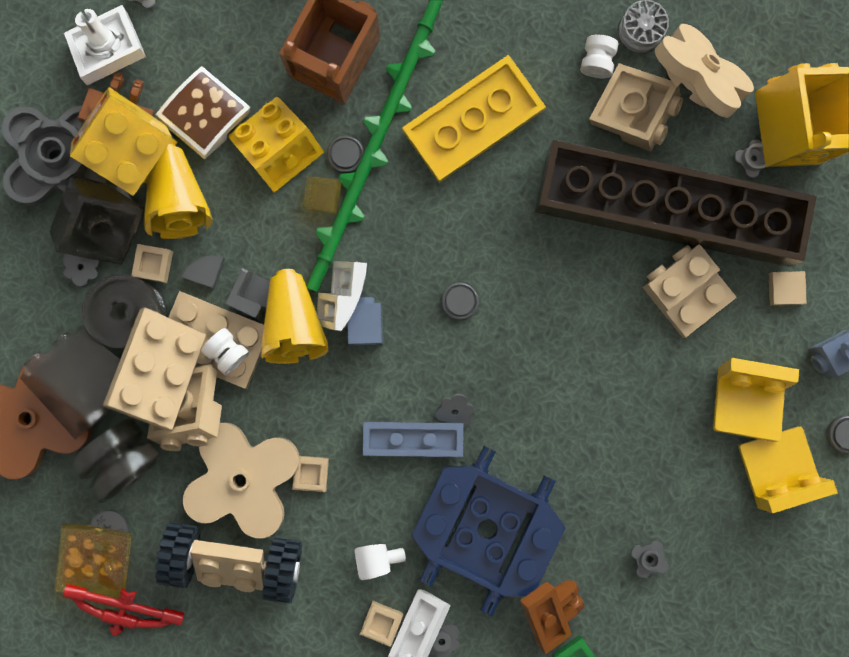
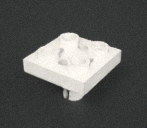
[64,5,146,85]

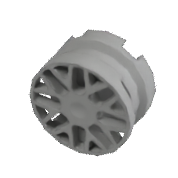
[619,0,669,53]

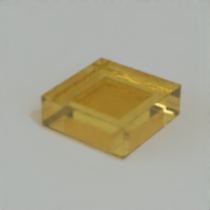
[302,176,342,214]

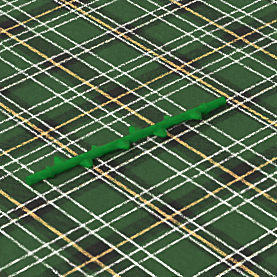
[306,0,444,293]

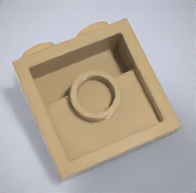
[589,63,683,152]
[642,244,737,338]
[147,364,222,451]

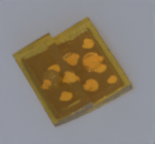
[55,523,132,599]

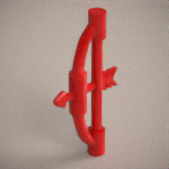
[62,583,184,636]

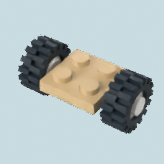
[155,522,302,604]

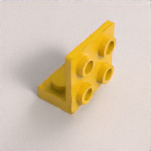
[228,97,324,193]
[713,358,799,442]
[738,426,838,513]

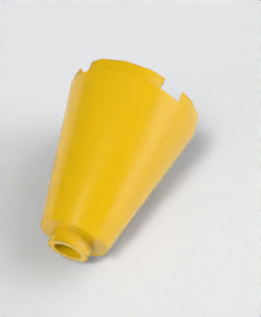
[144,144,213,239]
[261,269,328,364]

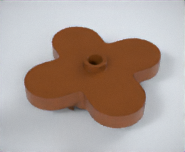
[0,358,93,479]

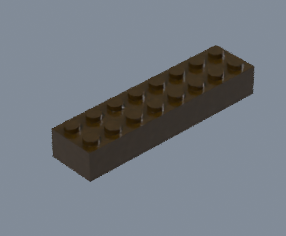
[535,140,817,267]

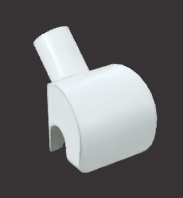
[355,544,406,580]

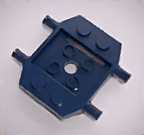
[412,446,566,616]

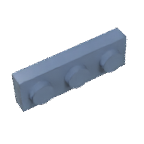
[363,422,463,457]

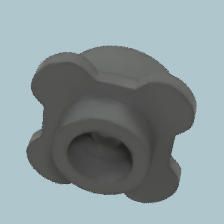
[631,540,669,578]

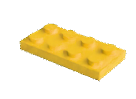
[402,55,546,183]

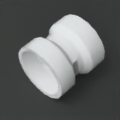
[580,35,619,79]
[201,328,249,375]

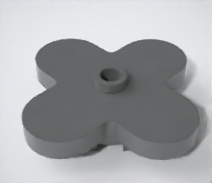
[2,105,109,206]

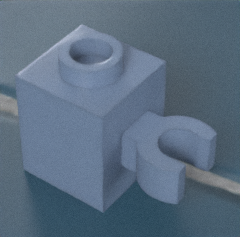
[809,330,849,377]

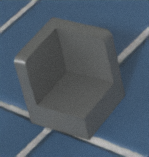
[225,268,270,320]

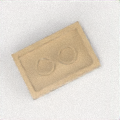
[168,291,264,389]
[103,307,206,430]

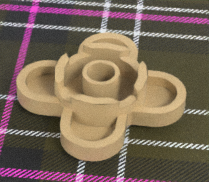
[655,24,754,118]
[183,422,300,538]

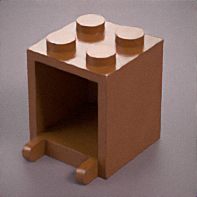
[279,0,380,105]

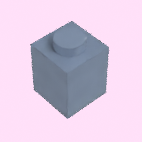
[348,297,383,346]

